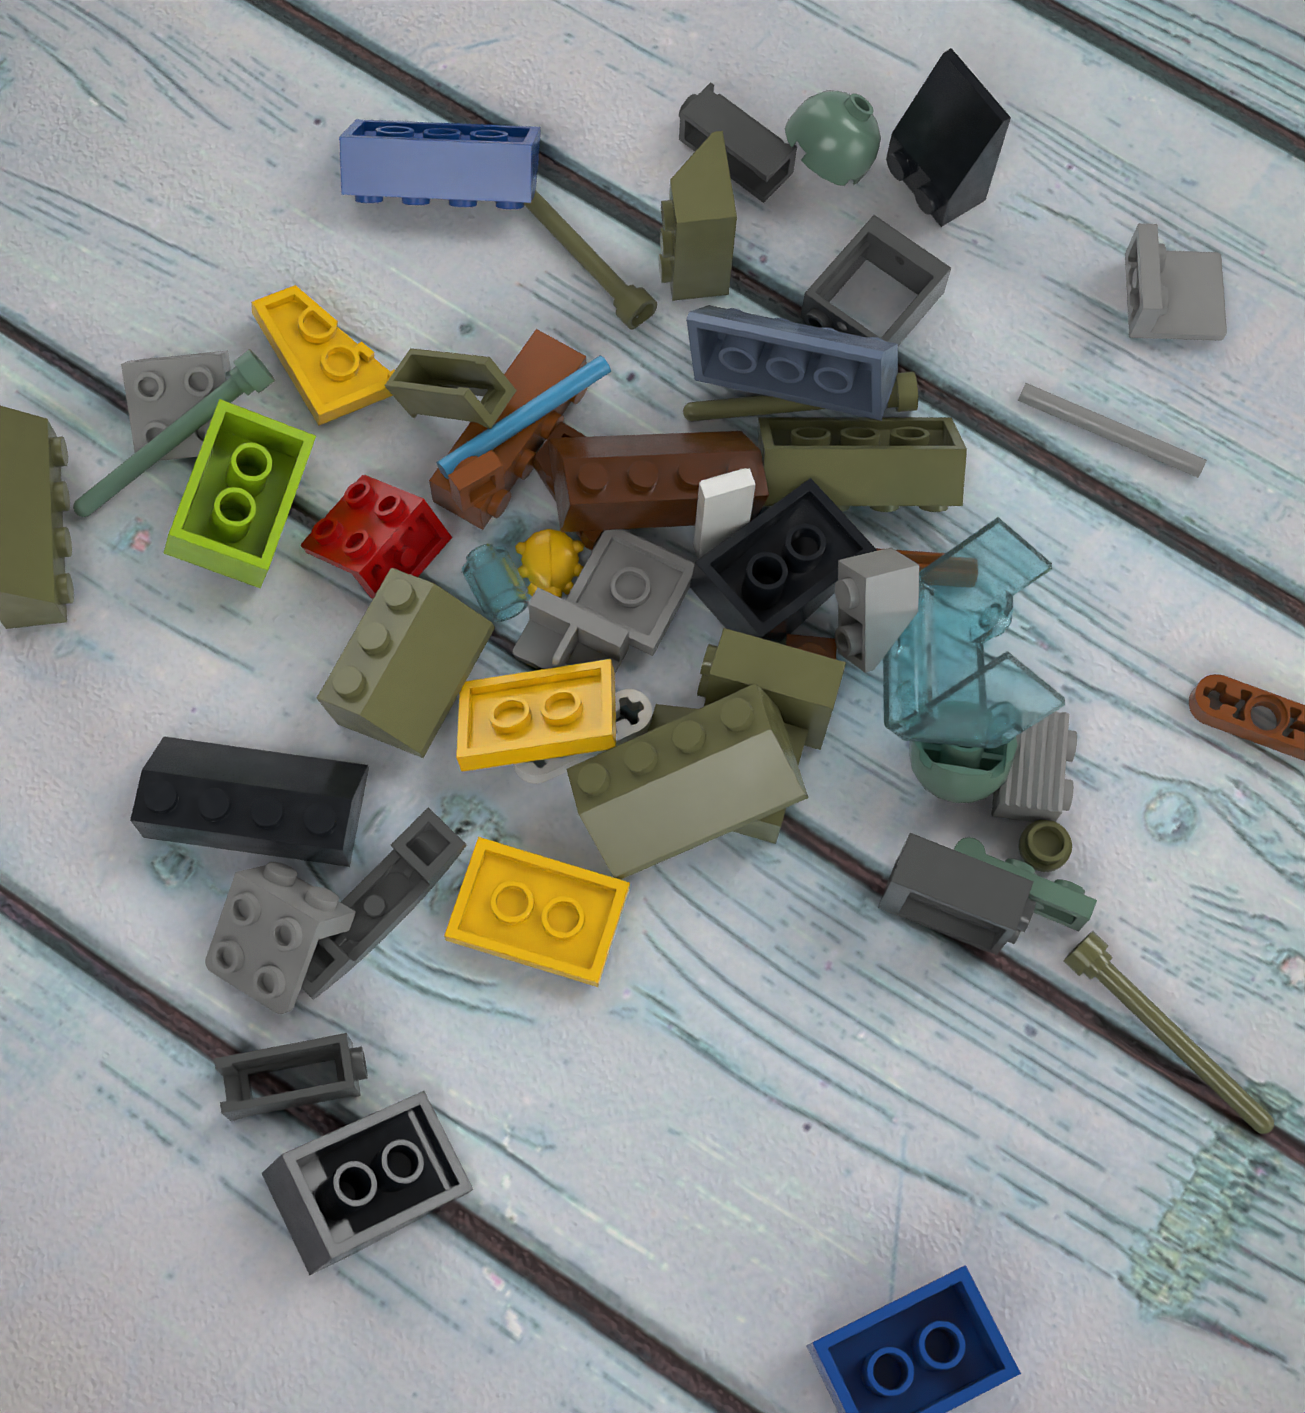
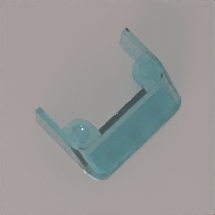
[883,517,1065,749]

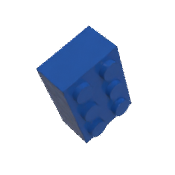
[806,1265,1021,1413]

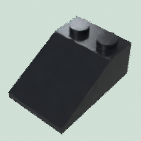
[886,48,1011,227]
[690,478,877,643]
[261,1091,473,1276]

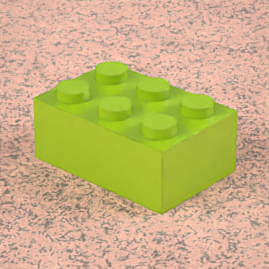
[163,399,316,588]

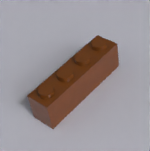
[429,329,588,530]

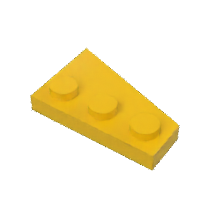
[251,285,395,426]

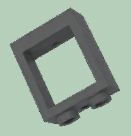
[800,215,951,346]
[878,833,1036,955]

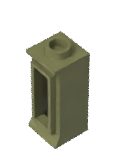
[384,348,517,429]

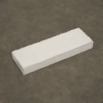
[693,468,756,559]

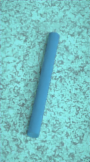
[436,355,611,479]

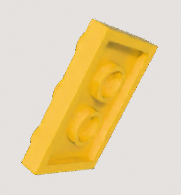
[456,659,616,772]
[444,837,630,987]

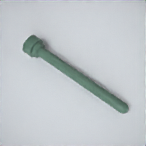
[73,349,275,517]

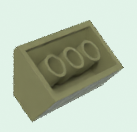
[0,405,74,629]
[758,417,967,512]
[566,683,809,880]

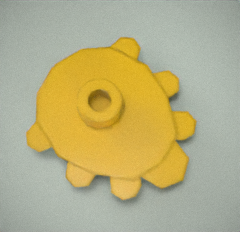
[515,529,584,598]

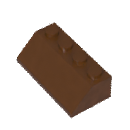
[548,431,769,532]

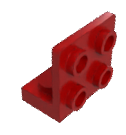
[301,475,453,600]

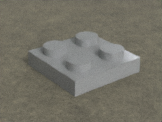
[566,529,695,656]

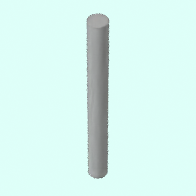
[1018,383,1207,478]

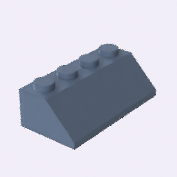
[686,305,898,421]

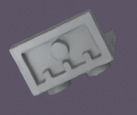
[1125,223,1227,341]
[121,350,231,461]

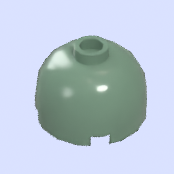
[784,90,881,186]
[909,700,1018,803]

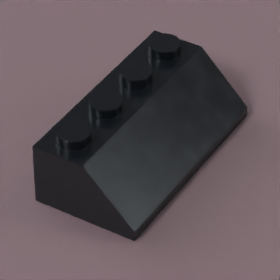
[130,736,369,867]

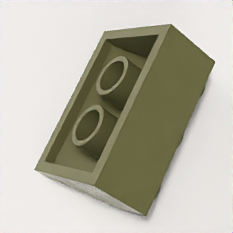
[658,131,737,301]
[317,568,495,758]

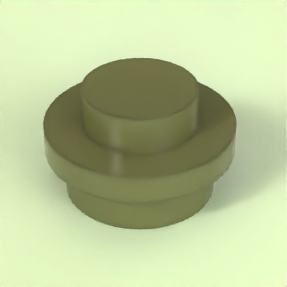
[1018,820,1072,872]

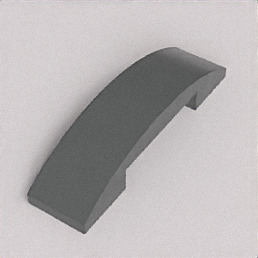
[301,807,467,1000]

